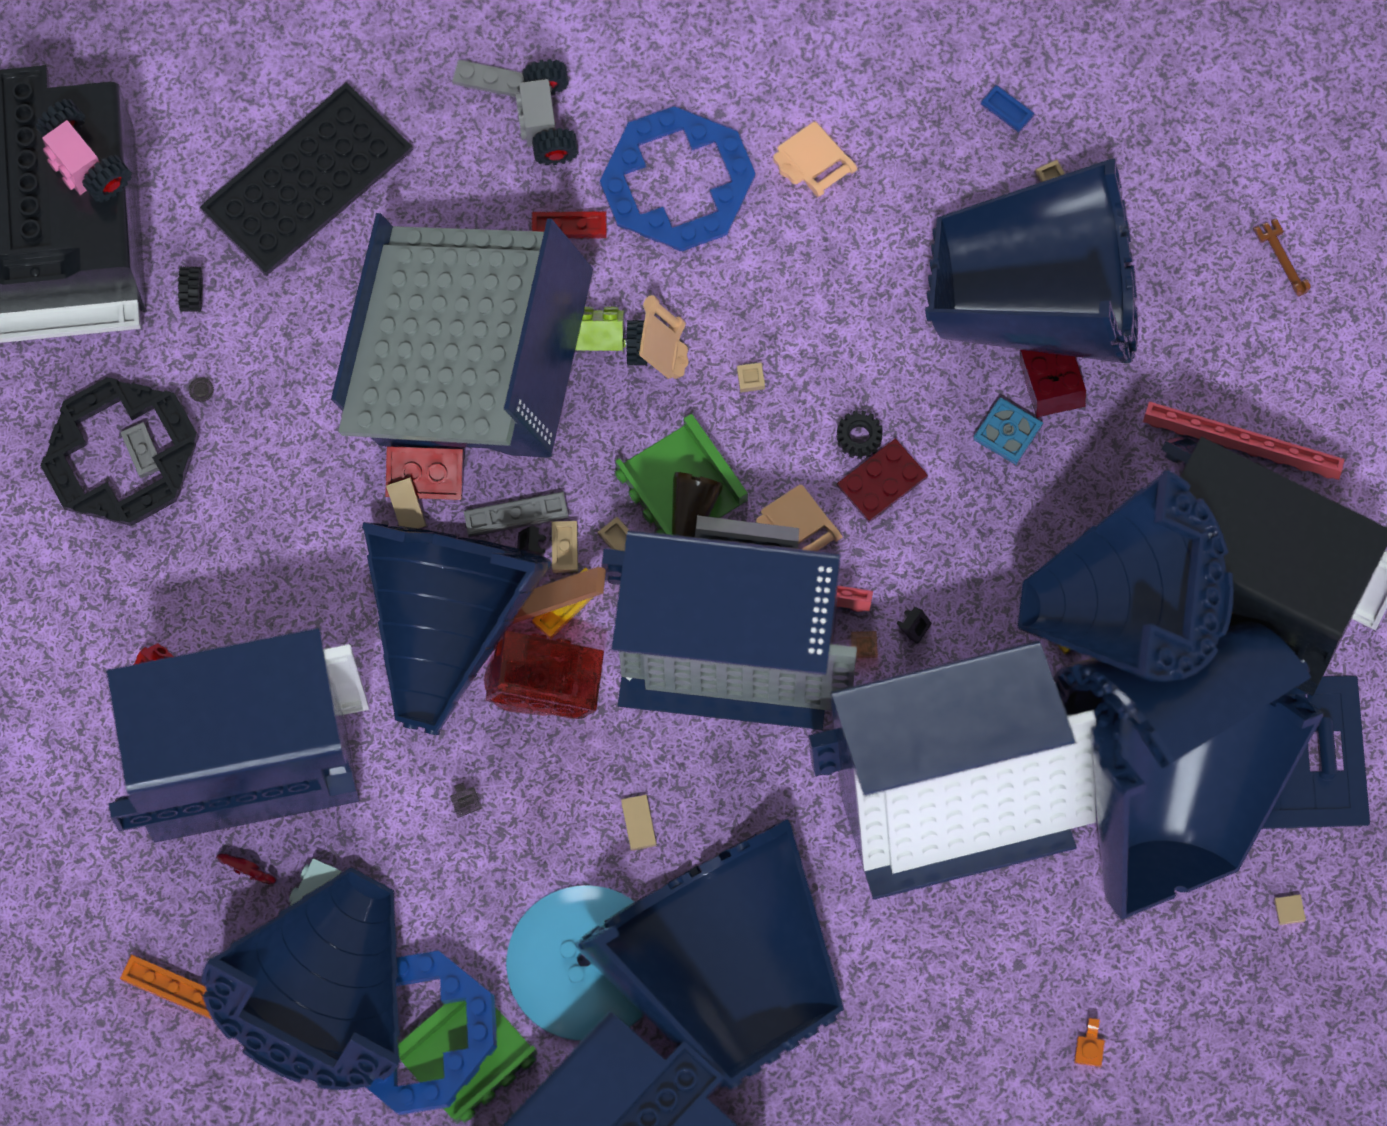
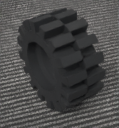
[178,267,203,312]
[837,410,883,459]

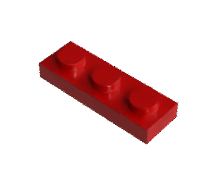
[532,211,607,238]

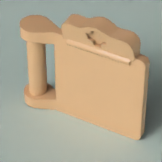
[773,122,858,198]
[639,295,689,379]
[756,484,843,551]

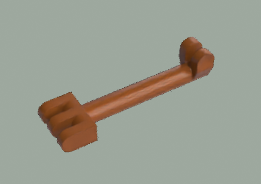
[1253,218,1311,297]

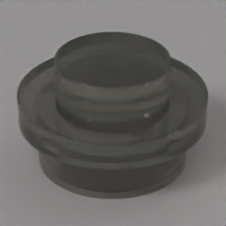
[188,377,214,402]

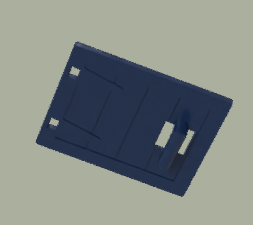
[1262,676,1370,829]

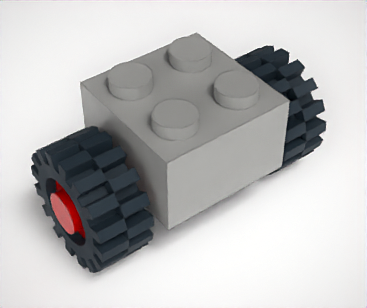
[515,59,578,165]

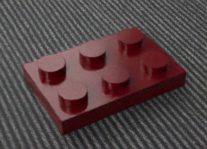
[837,438,928,523]

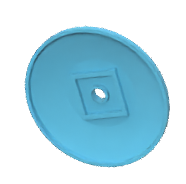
[506,885,644,1041]

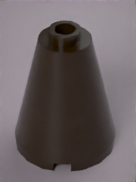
[672,472,723,538]

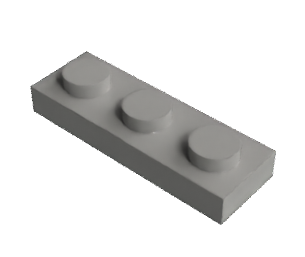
[452,60,524,97]

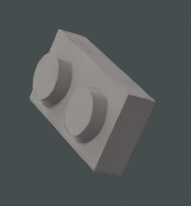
[120,422,159,479]

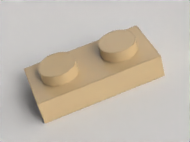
[551,521,578,573]

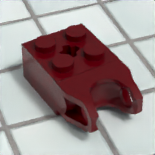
[1020,349,1086,418]

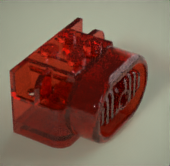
[484,630,604,719]

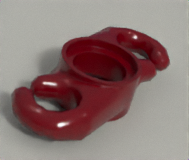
[216,853,276,884]

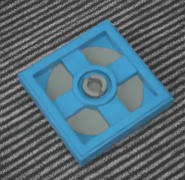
[973,397,1043,465]

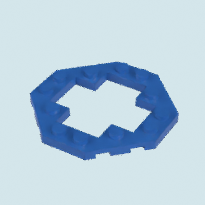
[600,106,756,252]
[366,950,497,1115]

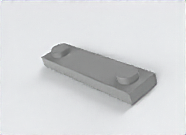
[463,492,568,537]

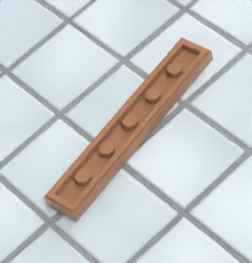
[512,567,606,624]

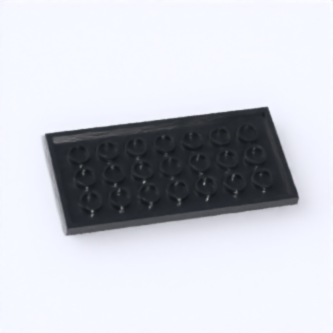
[200,82,413,277]

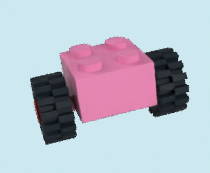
[36,99,132,202]

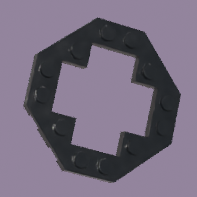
[40,377,199,526]

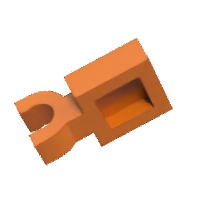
[1074,1018,1105,1067]

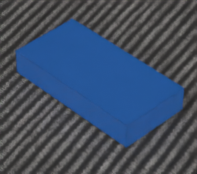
[981,85,1035,133]

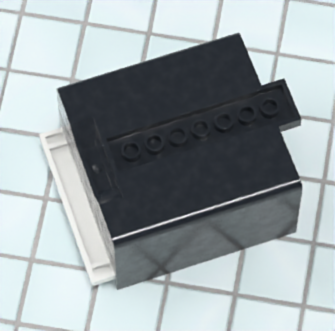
[0,65,147,343]
[1180,437,1387,696]

